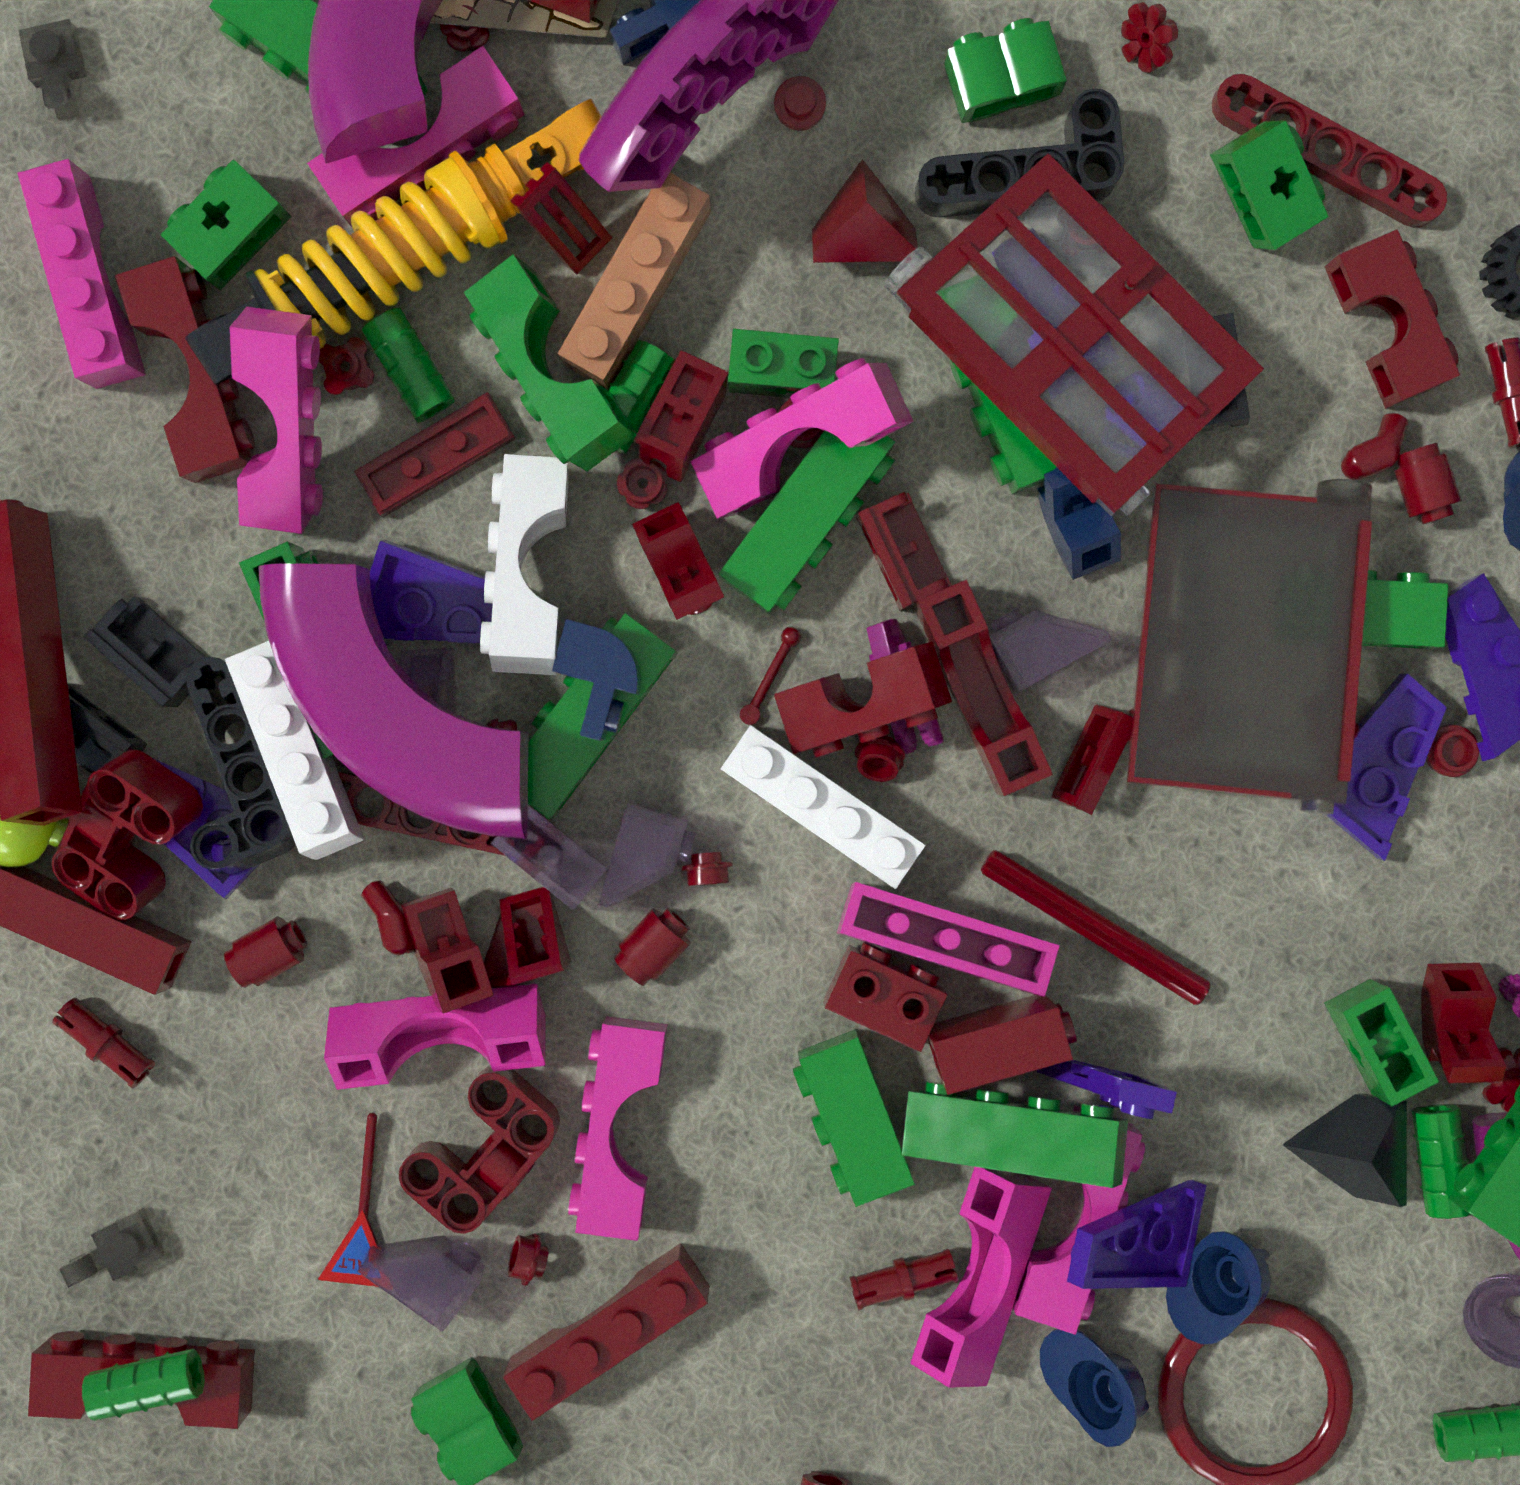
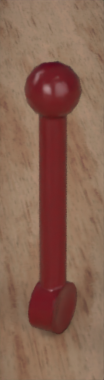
[740,627,801,725]

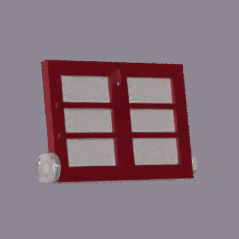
[884,153,1264,516]

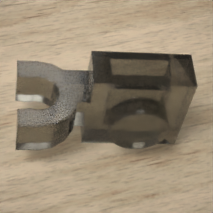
[18,19,87,121]
[59,1208,165,1288]

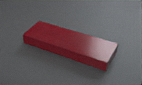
[354,392,516,518]

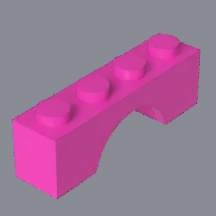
[307,46,525,229]
[17,159,146,389]
[230,307,323,534]
[690,358,913,519]
[324,984,546,1090]
[568,1016,668,1241]
[1013,1105,1145,1335]
[910,1167,1052,1388]

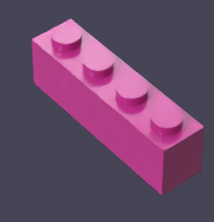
[837,882,1060,997]

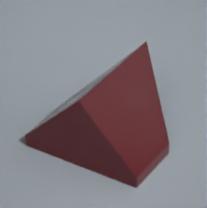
[812,159,919,263]
[483,885,571,987]

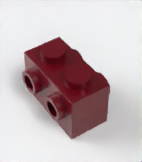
[823,942,948,1052]

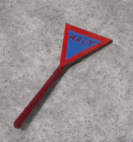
[318,1112,394,1289]

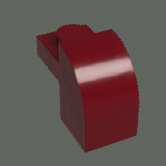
[632,502,725,620]
[401,888,494,1014]
[1421,962,1506,1083]

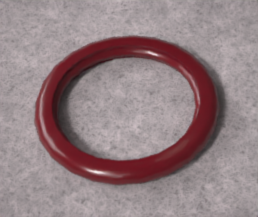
[1158,1298,1353,1485]

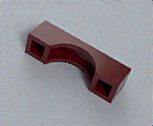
[115,256,255,483]
[913,579,1053,796]
[503,1243,710,1421]
[28,1331,255,1429]

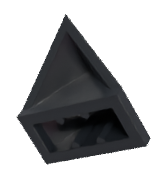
[1283,1093,1407,1207]

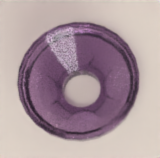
[1463,1274,1520,1369]

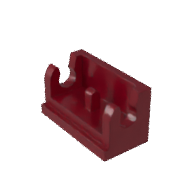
[635,350,729,482]
[856,492,952,611]

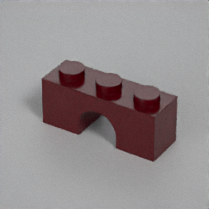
[1324,229,1460,409]
[774,641,952,758]

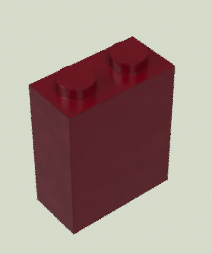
[928,995,1077,1095]

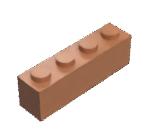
[557,173,711,390]

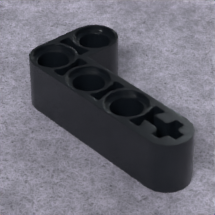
[914,88,1124,217]
[186,657,296,875]

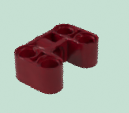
[52,750,203,920]
[399,1066,560,1234]

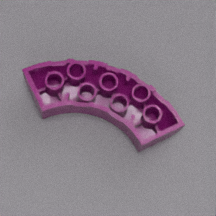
[308,0,442,164]
[579,0,839,192]
[259,564,528,839]

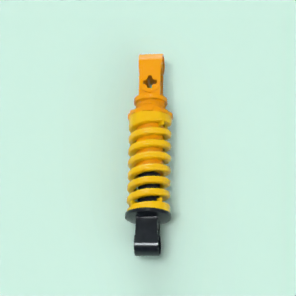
[185,99,601,385]

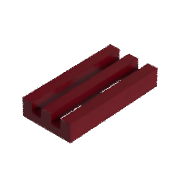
[510,162,613,275]
[1052,704,1133,815]

